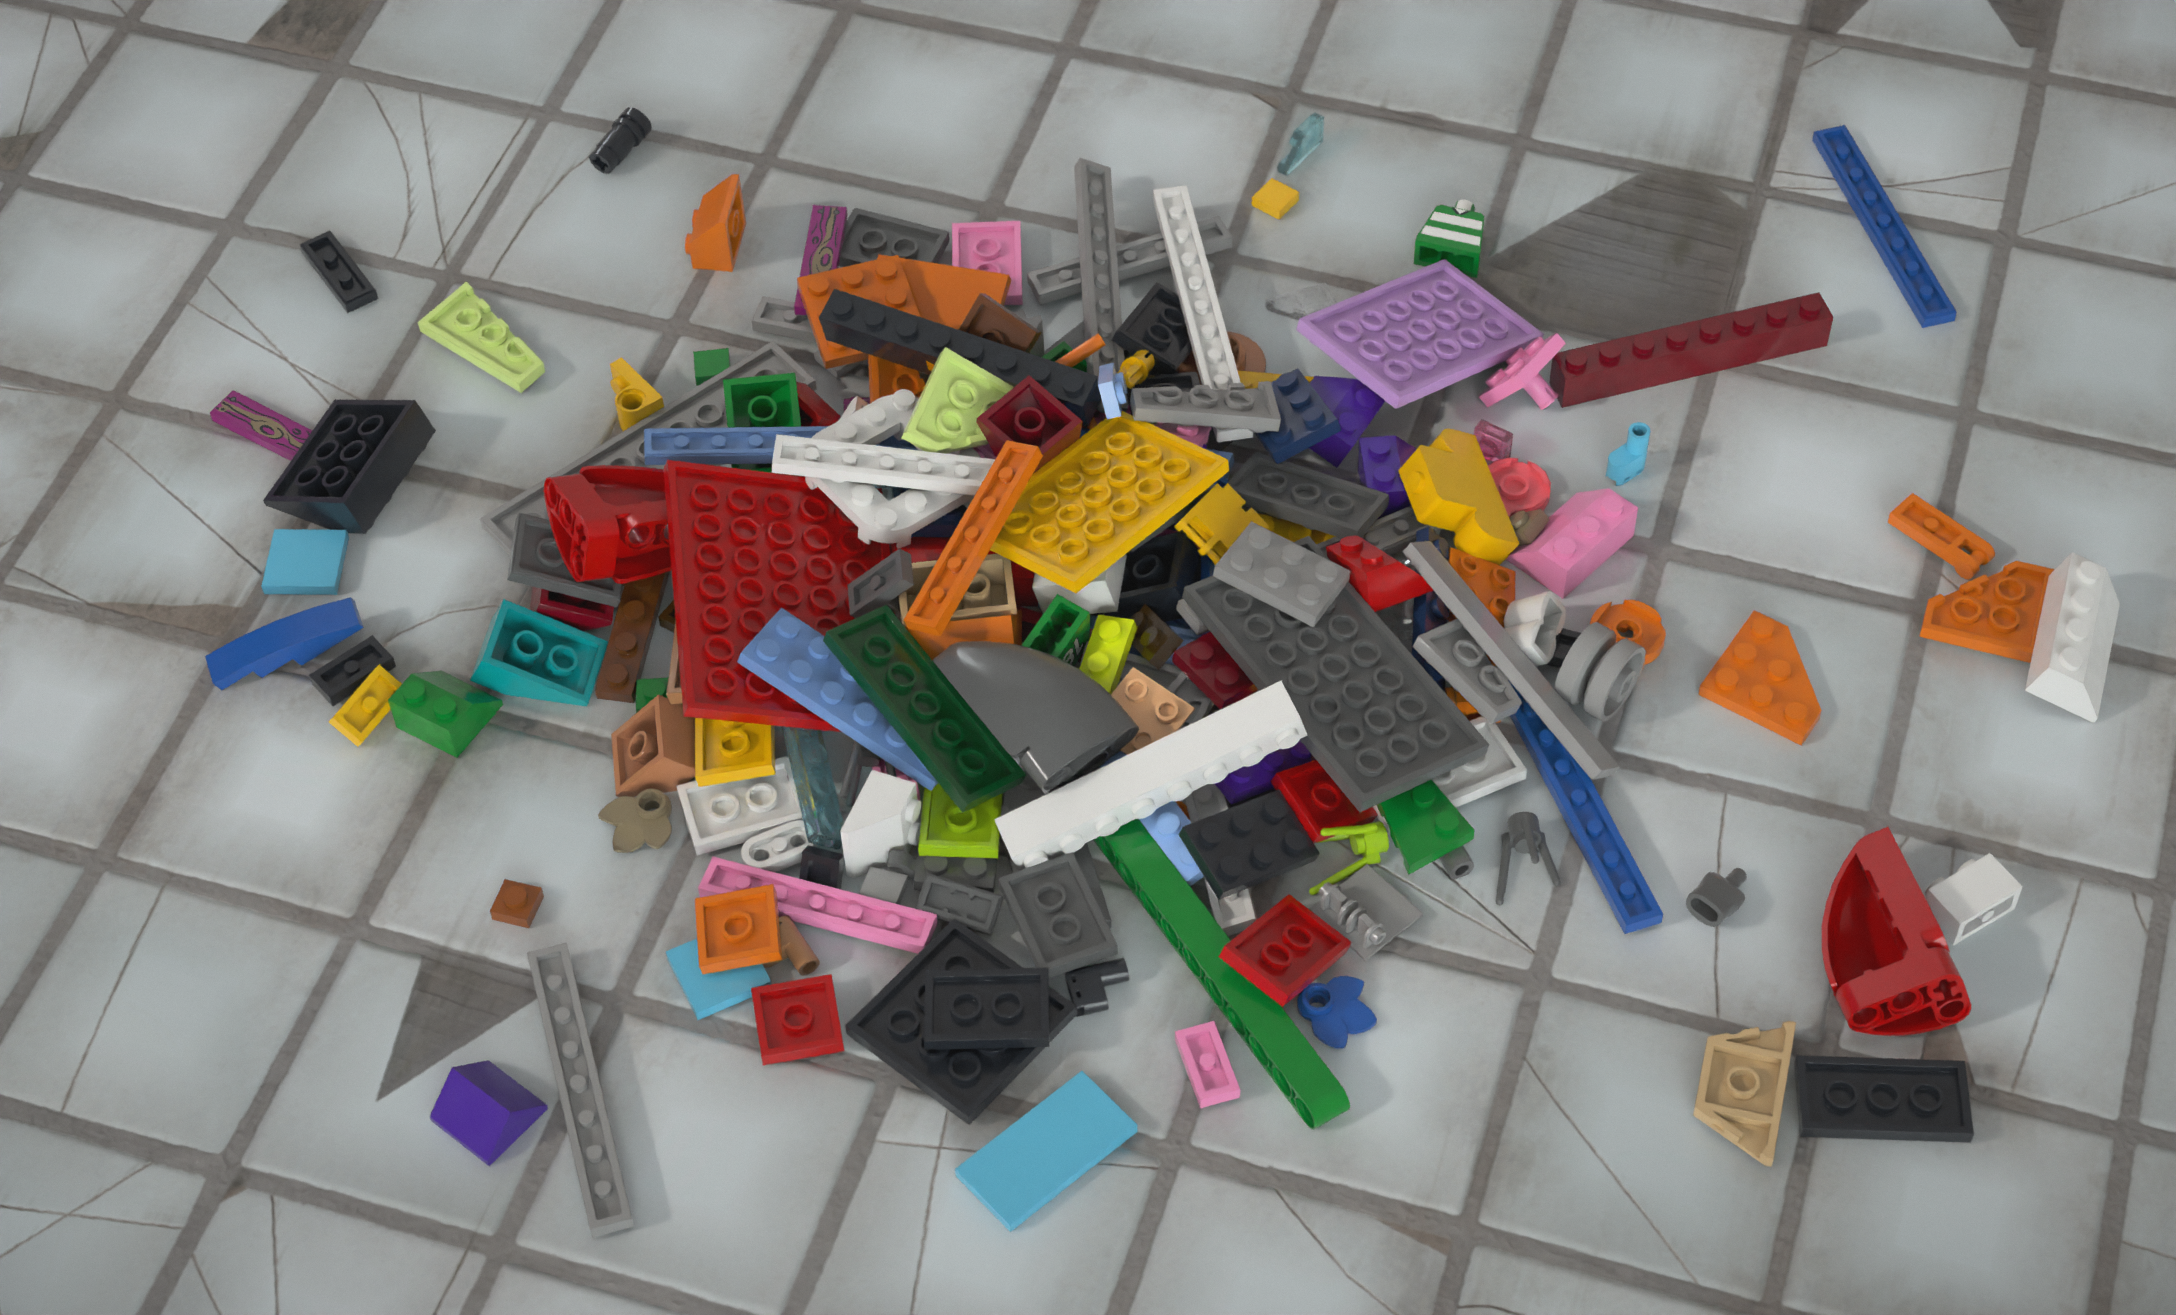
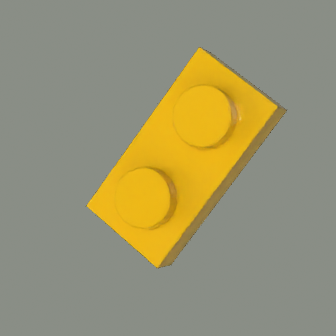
[329,665,402,747]

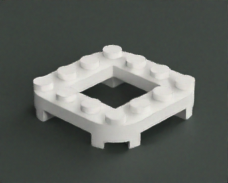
[805,389,981,548]

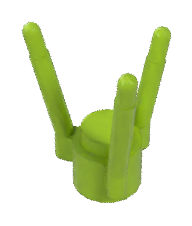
[1309,821,1389,895]

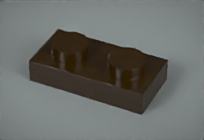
[1130,604,1184,670]

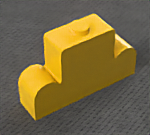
[1398,428,1520,565]

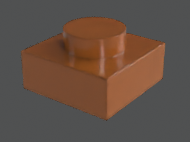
[490,879,544,928]

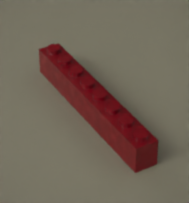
[1549,292,1833,408]

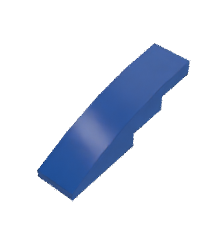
[205,597,364,690]

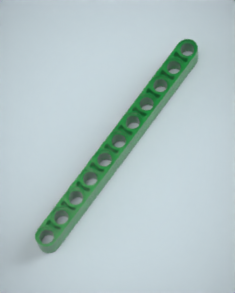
[1093,819,1350,1129]

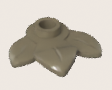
[598,788,672,853]

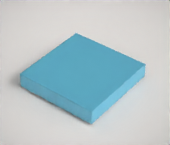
[261,529,349,595]
[665,939,772,1020]

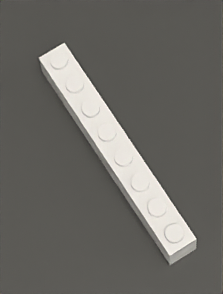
[994,681,1307,871]

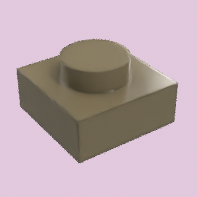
[1509,509,1550,547]

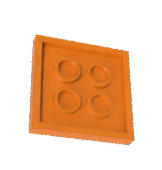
[797,255,920,369]

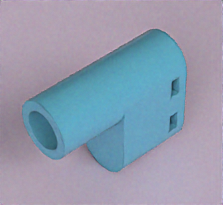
[1605,422,1651,486]

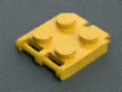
[1174,483,1269,565]

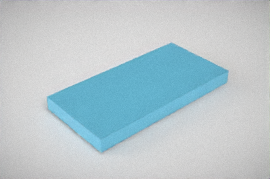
[955,1071,1138,1232]

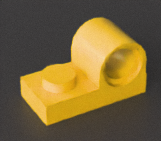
[610,357,664,431]

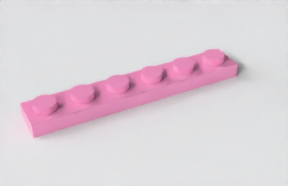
[698,857,938,954]

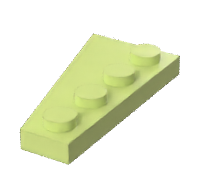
[418,282,545,393]

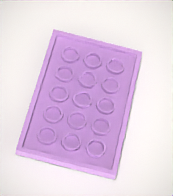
[1296,259,1544,409]

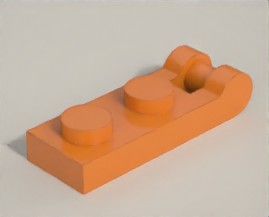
[1888,493,1995,580]

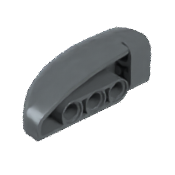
[933,641,1139,795]

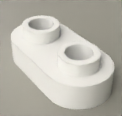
[741,820,818,872]

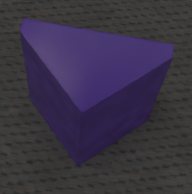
[429,1060,548,1166]

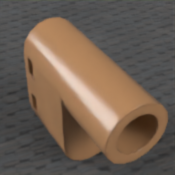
[763,916,820,975]

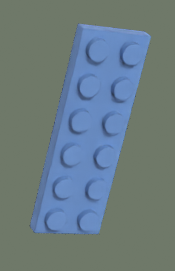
[737,608,938,791]

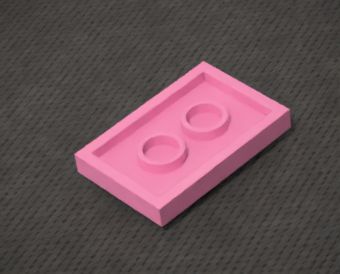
[952,221,1023,305]

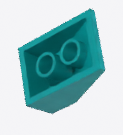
[470,599,608,707]

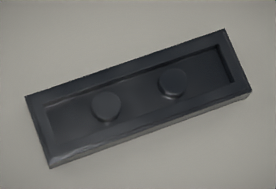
[299,231,378,313]

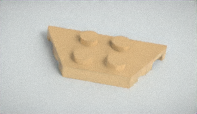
[1693,1021,1796,1167]

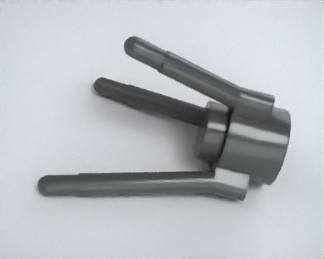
[840,740,897,807]
[1496,812,1561,905]

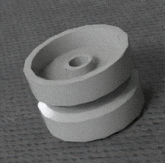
[1555,622,1646,722]

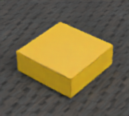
[1252,178,1299,220]

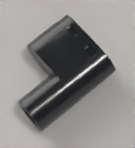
[1064,958,1129,1017]

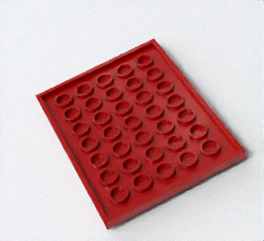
[663,460,890,732]

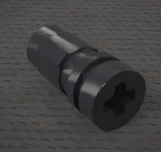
[589,107,652,174]

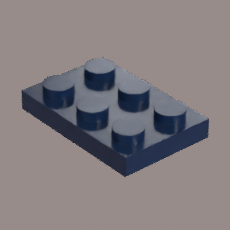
[1254,368,1342,464]

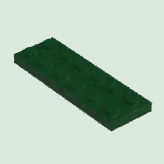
[823,605,1026,813]

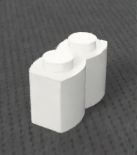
[1504,591,1566,666]

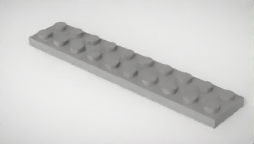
[480,341,817,556]

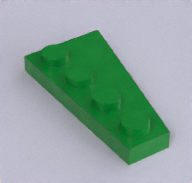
[1376,780,1475,875]

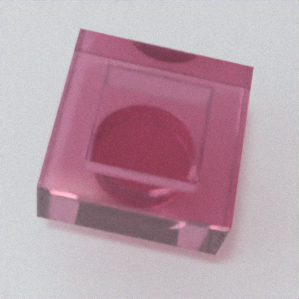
[1474,419,1513,462]

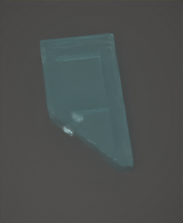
[1277,112,1324,176]

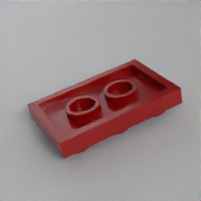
[1219,894,1352,1007]

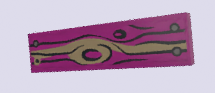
[794,205,848,315]
[210,390,313,461]

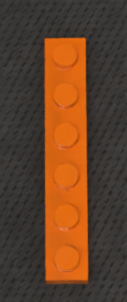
[904,440,1043,636]

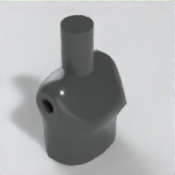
[1686,868,1747,927]

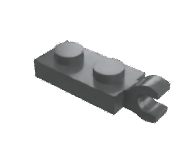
[887,850,998,893]

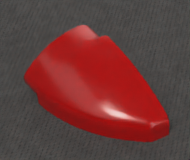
[544,465,672,584]
[1821,827,1971,1036]

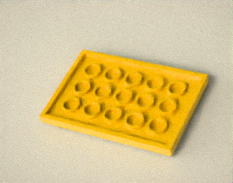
[990,411,1229,593]

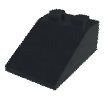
[1090,531,1201,622]

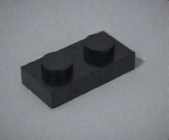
[309,635,396,707]

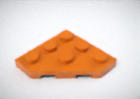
[1919,561,2054,663]
[1698,610,1822,746]

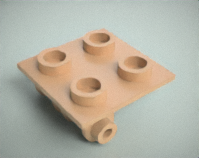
[1111,667,1195,755]

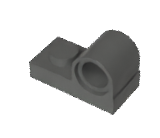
[848,549,914,619]

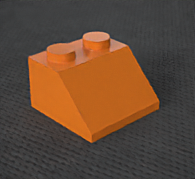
[685,174,746,272]

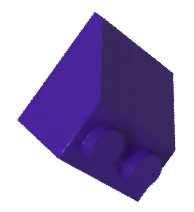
[1309,376,1385,468]
[1357,435,1417,519]

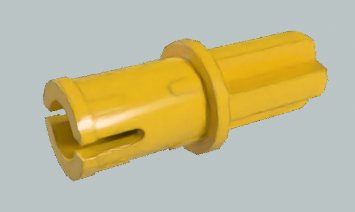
[1117,350,1155,389]

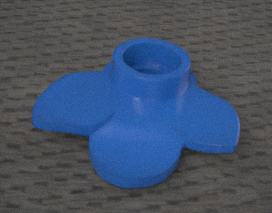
[1297,976,1377,1049]

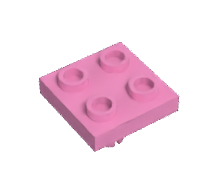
[1479,333,1566,410]

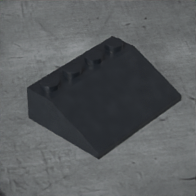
[263,399,436,534]

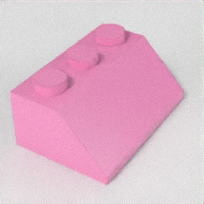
[1506,488,1638,599]

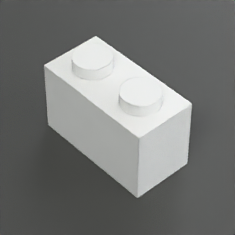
[1925,853,2023,946]

